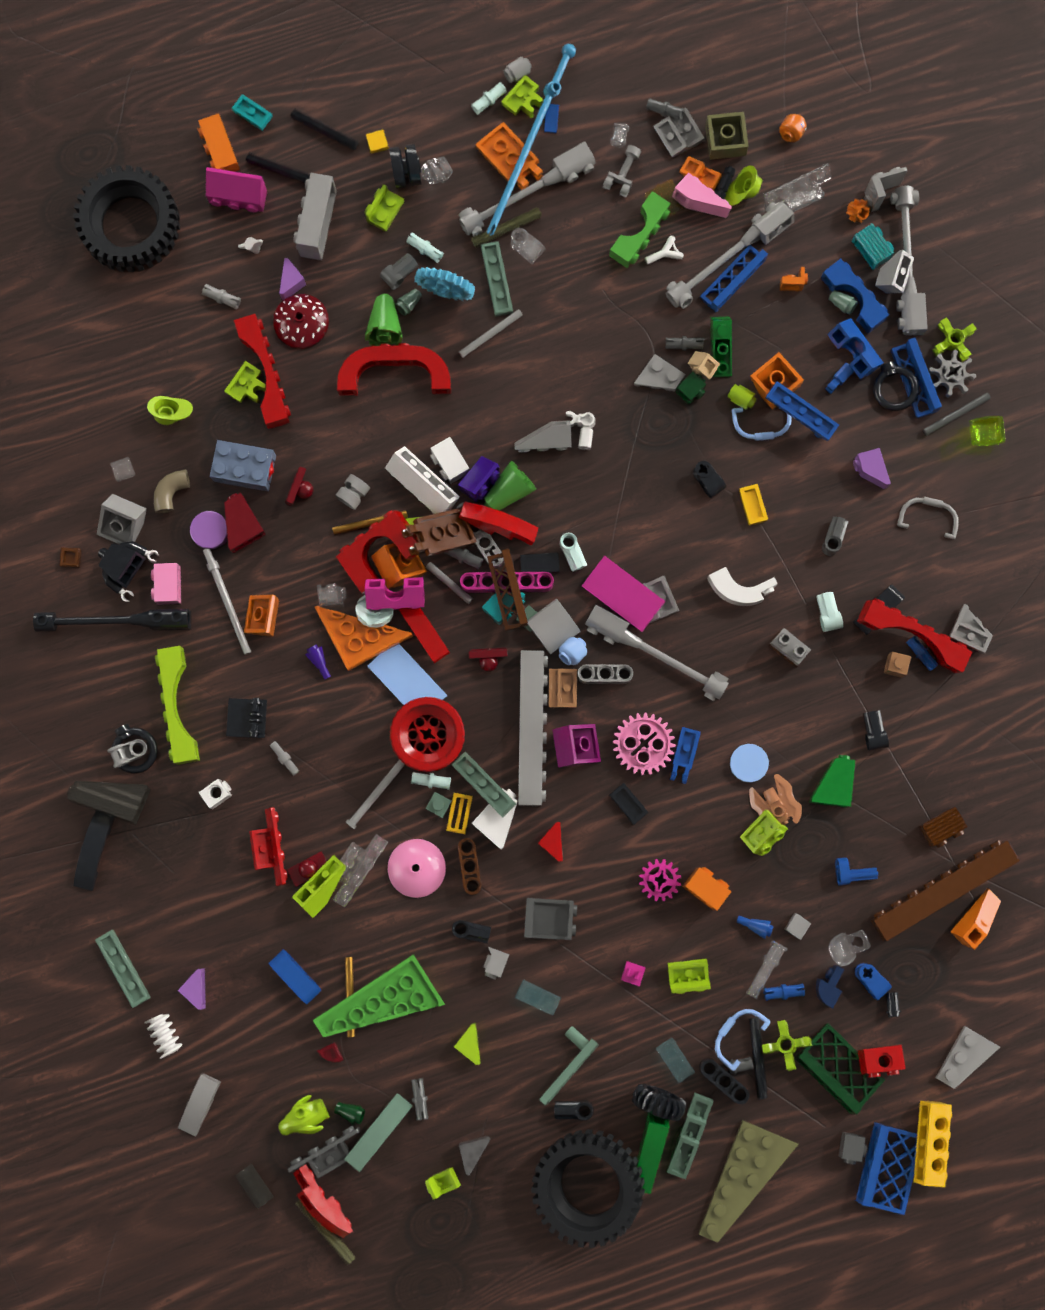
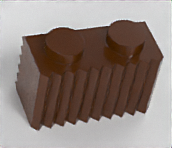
[919,807,967,848]

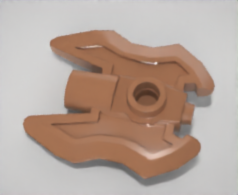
[749,774,802,825]

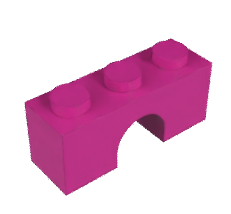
[365,577,425,610]

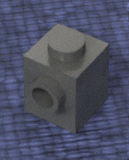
[839,1132,867,1164]

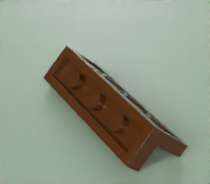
[487,549,528,631]

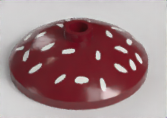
[273,294,329,349]

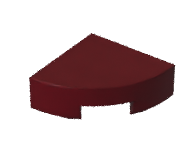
[317,1042,344,1062]

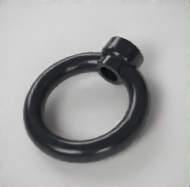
[873,361,919,411]
[112,724,158,774]

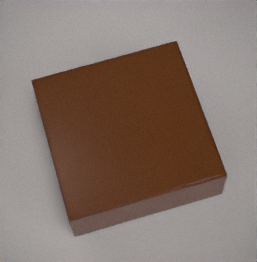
[59,547,81,568]

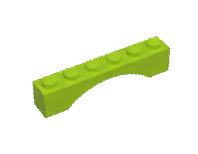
[155,646,200,765]

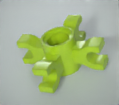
[932,317,977,362]
[762,1020,812,1071]

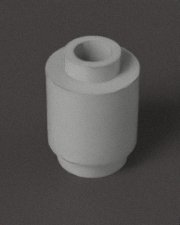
[503,57,532,83]

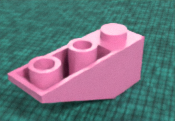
[672,173,732,218]

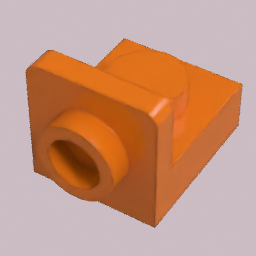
[780,267,808,291]

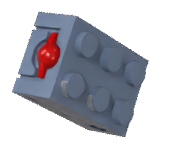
[210,440,276,491]

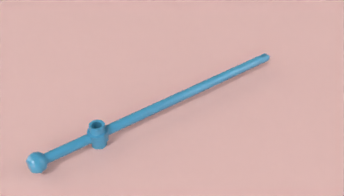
[487,44,576,236]

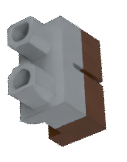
[769,628,811,668]

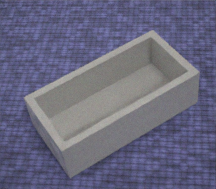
[293,173,337,261]

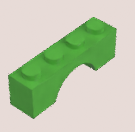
[609,191,671,268]

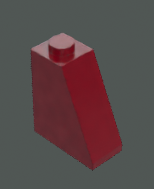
[224,493,266,554]

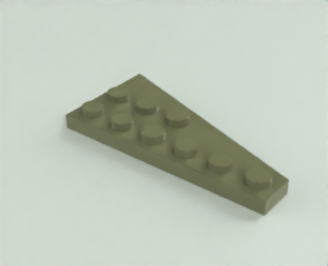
[698,1120,799,1243]

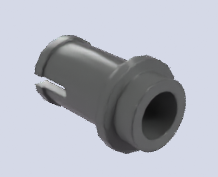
[728,1057,753,1075]

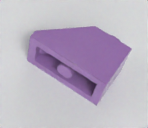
[853,448,891,489]

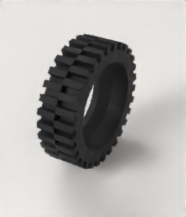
[74,165,180,272]
[532,1129,645,1248]

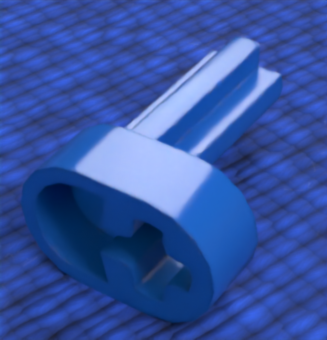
[835,857,878,886]

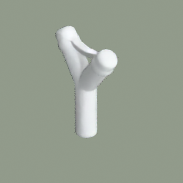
[645,236,683,265]

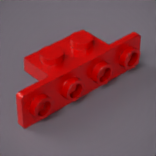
[249,807,287,886]

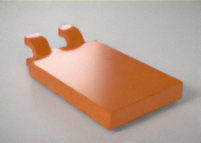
[475,122,543,190]

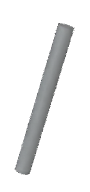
[459,309,523,358]

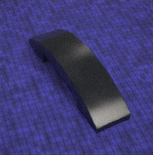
[73,811,115,891]

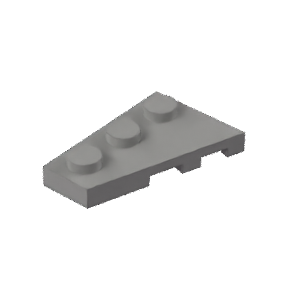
[936,1026,1000,1089]

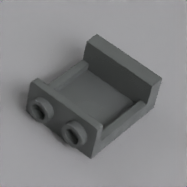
[524,898,577,940]

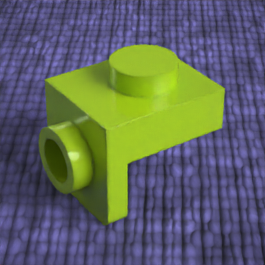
[425,1167,461,1200]

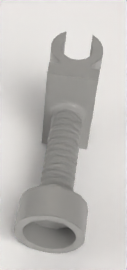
[603,145,641,197]

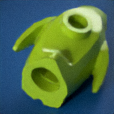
[278,1095,330,1135]

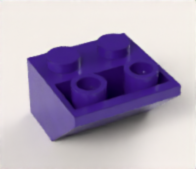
[458,456,500,503]

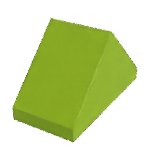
[454,1023,481,1065]

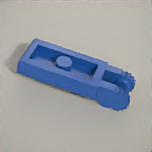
[670,727,701,784]

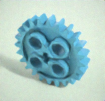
[414,267,475,301]

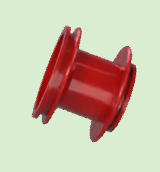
[390,697,465,772]

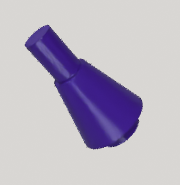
[305,644,331,680]

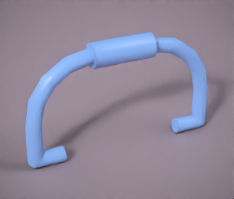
[732,408,792,441]
[715,1009,770,1071]

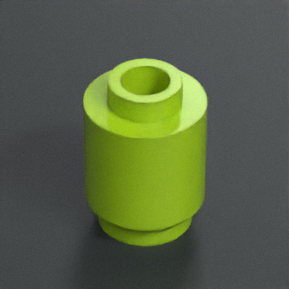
[728,384,757,410]

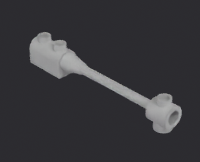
[459,141,596,237]
[890,186,927,335]
[666,202,794,309]
[585,605,729,701]

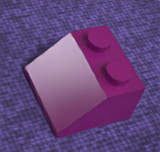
[552,724,601,767]

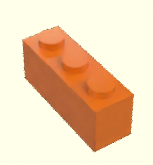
[197,113,240,172]

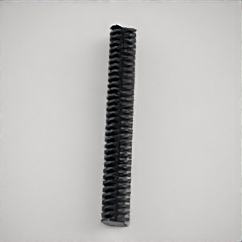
[290,108,359,150]
[246,152,310,183]
[749,1017,768,1099]

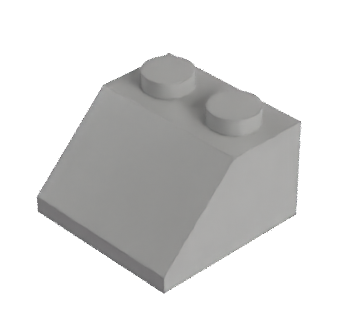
[97,494,147,544]

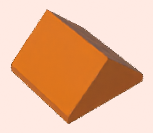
[244,595,279,637]

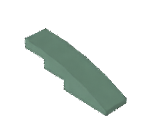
[344,1093,412,1172]
[667,1093,713,1179]

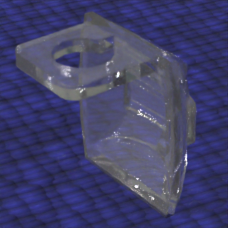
[829,930,870,967]

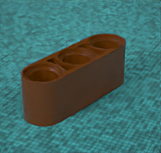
[458,838,482,895]

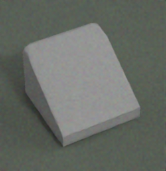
[784,913,811,940]

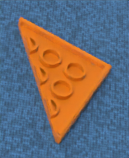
[315,606,413,671]

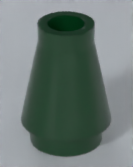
[334,1102,365,1125]

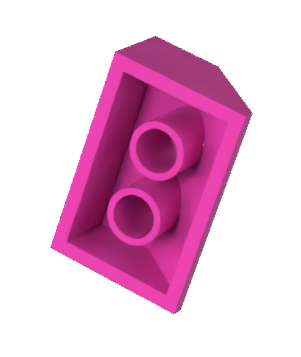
[206,167,267,213]

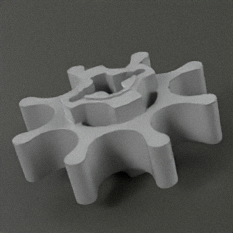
[928,350,976,398]

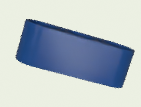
[269,949,322,1004]

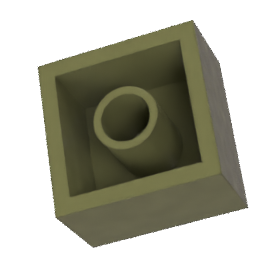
[705,112,749,160]

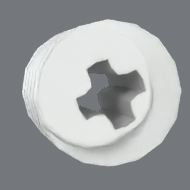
[144,1014,182,1059]

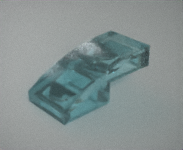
[515,979,561,1015]
[656,1038,695,1083]

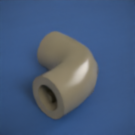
[154,469,190,513]

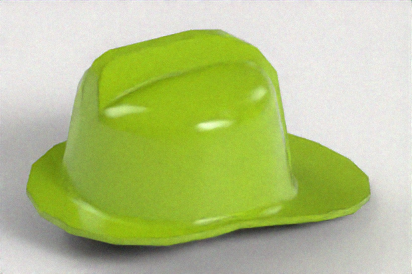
[725,165,763,206]
[147,396,193,425]

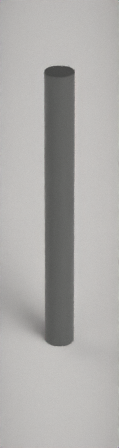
[923,393,991,436]

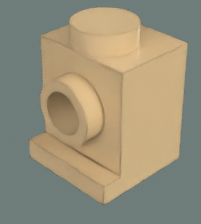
[688,351,720,380]

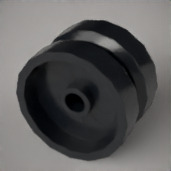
[389,144,422,189]

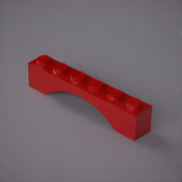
[234,314,291,429]
[857,598,972,673]

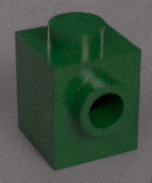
[676,372,706,405]

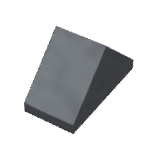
[459,1136,490,1175]

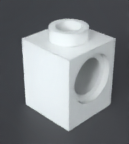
[199,779,232,809]

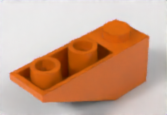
[950,888,1001,950]

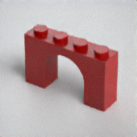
[336,510,418,593]

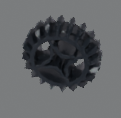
[632,1084,686,1121]

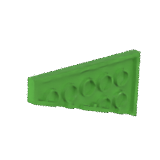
[313,955,445,1037]

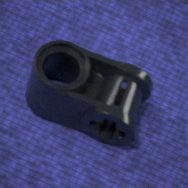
[693,461,727,498]

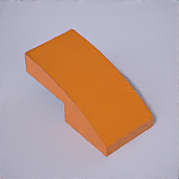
[679,156,722,191]

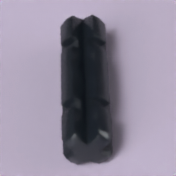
[715,166,736,199]

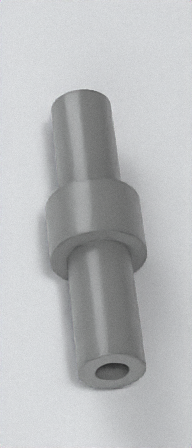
[270,741,299,776]

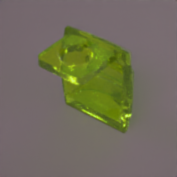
[969,416,1006,446]

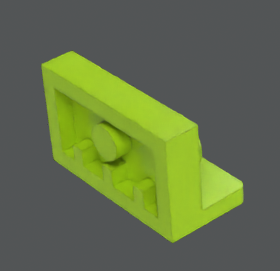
[365,184,404,232]
[740,810,788,856]

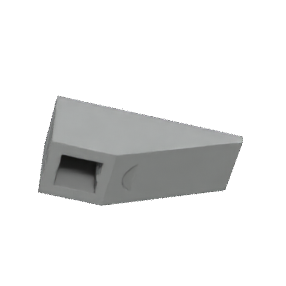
[514,421,572,452]

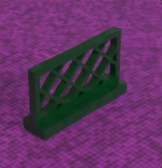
[794,1023,885,1115]

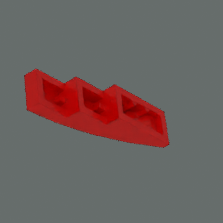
[459,501,538,546]
[398,608,450,663]

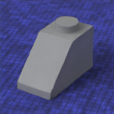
[875,250,914,293]

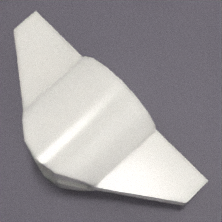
[238,237,263,254]

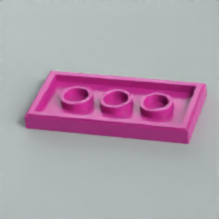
[582,556,666,632]

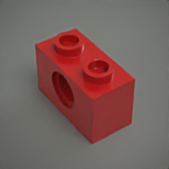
[858,1045,906,1078]

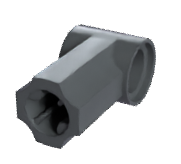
[380,253,418,290]
[822,516,849,556]

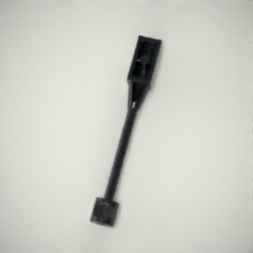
[33,609,191,632]

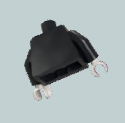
[98,541,159,602]

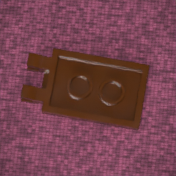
[401,508,477,556]

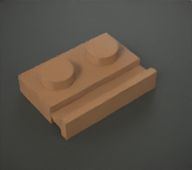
[549,669,577,708]

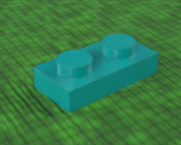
[232,94,273,131]

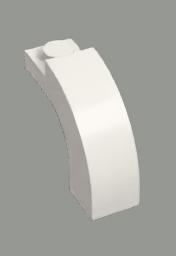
[707,567,777,606]

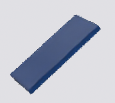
[544,104,559,133]

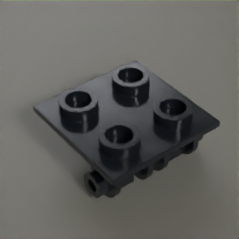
[226,698,267,738]

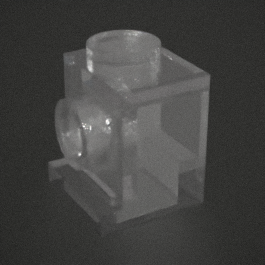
[421,156,453,184]
[317,584,346,607]

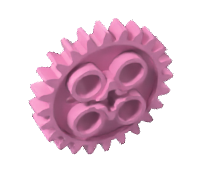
[613,712,676,776]

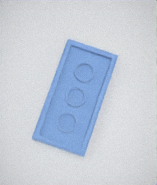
[367,644,447,722]

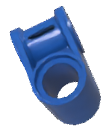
[854,963,892,1001]

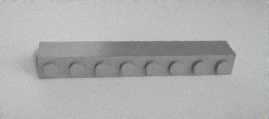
[518,650,548,806]

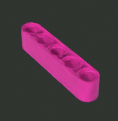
[460,572,554,593]

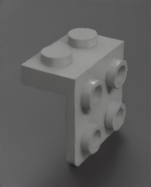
[864,167,907,212]

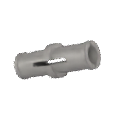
[202,284,241,309]

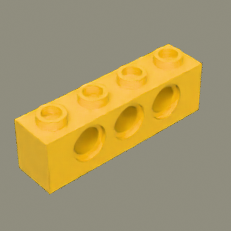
[913,1101,952,1187]

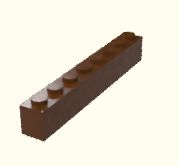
[871,839,1020,941]

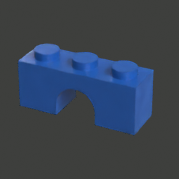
[827,318,884,379]

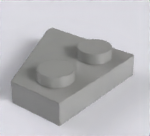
[634,354,686,392]
[949,604,993,654]

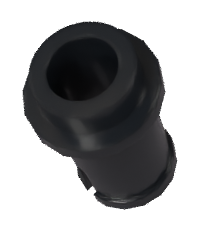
[885,992,902,1017]

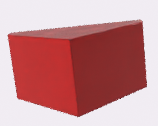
[538,822,563,862]

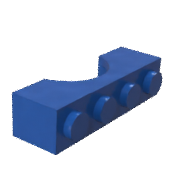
[821,259,889,334]

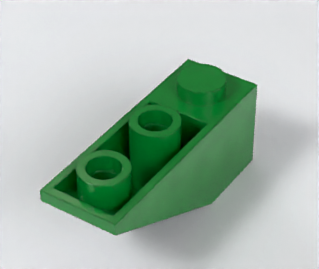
[710,316,732,377]

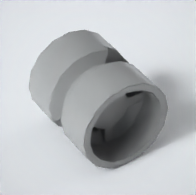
[335,474,370,510]

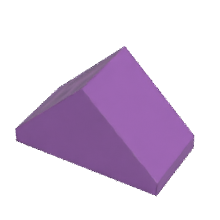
[279,258,306,300]
[178,968,206,1009]

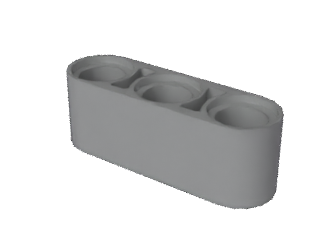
[577,664,633,684]

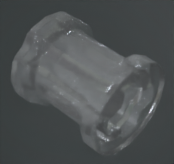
[610,123,629,148]

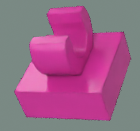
[621,961,646,986]

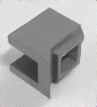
[483,947,509,979]

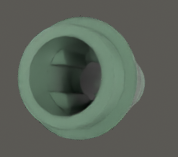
[395,288,422,315]
[829,290,858,315]

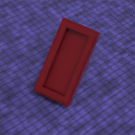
[285,466,314,506]
[469,647,508,672]
[287,851,327,887]

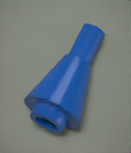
[737,916,774,939]

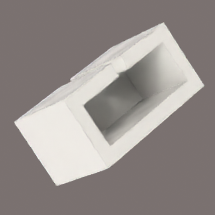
[430,437,470,484]

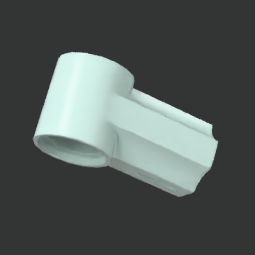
[559,533,587,572]
[816,592,843,632]

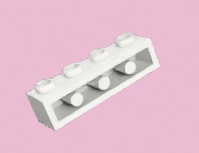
[385,447,460,514]

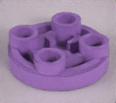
[190,511,227,549]

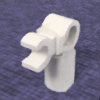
[566,411,595,450]

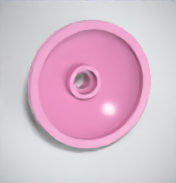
[388,839,446,898]

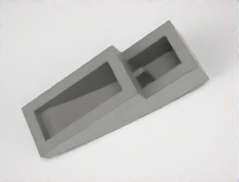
[178,1073,221,1137]

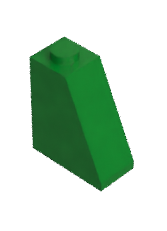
[809,755,855,808]

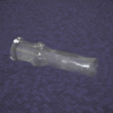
[746,940,788,999]

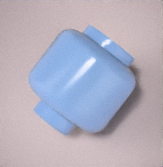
[559,637,587,665]

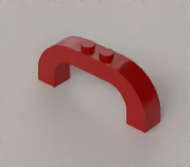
[337,343,451,396]

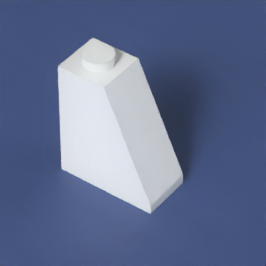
[472,788,517,850]

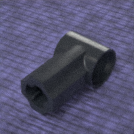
[863,710,889,751]
[452,920,491,944]
[554,1100,594,1121]

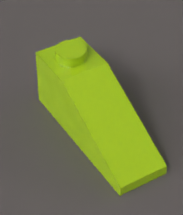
[292,855,346,918]

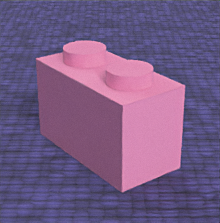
[151,563,181,605]

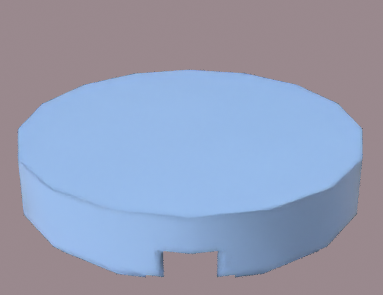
[730,744,769,783]

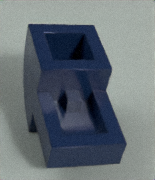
[816,965,844,1009]

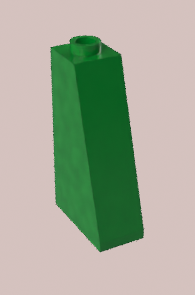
[636,1113,669,1194]

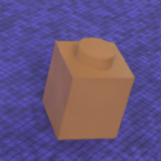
[884,652,911,678]

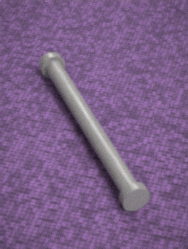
[346,759,405,829]

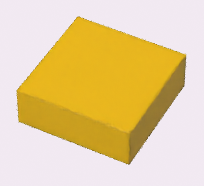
[366,130,389,154]

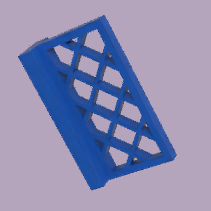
[856,1122,917,1215]

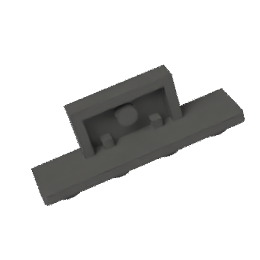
[287,1126,361,1179]

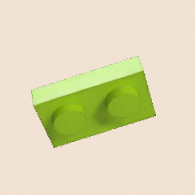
[667,959,711,994]

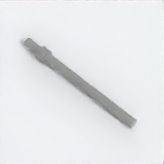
[203,548,251,655]

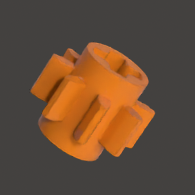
[846,198,871,223]

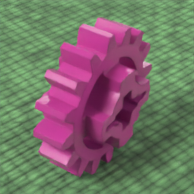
[639,859,681,901]

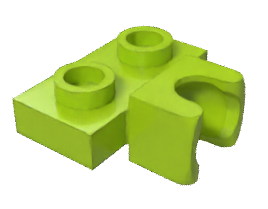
[501,75,543,118]
[224,361,266,403]

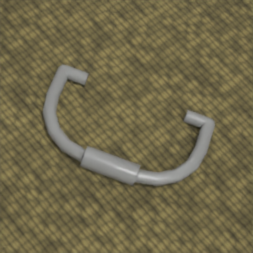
[897,497,958,539]

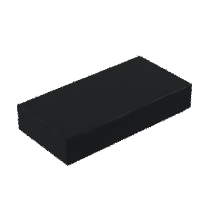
[520,553,559,573]
[609,783,649,825]

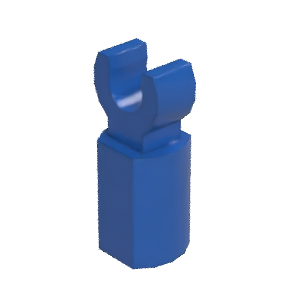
[825,362,854,394]

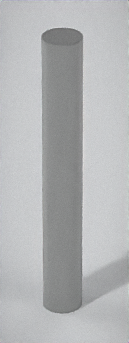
[426,562,473,604]

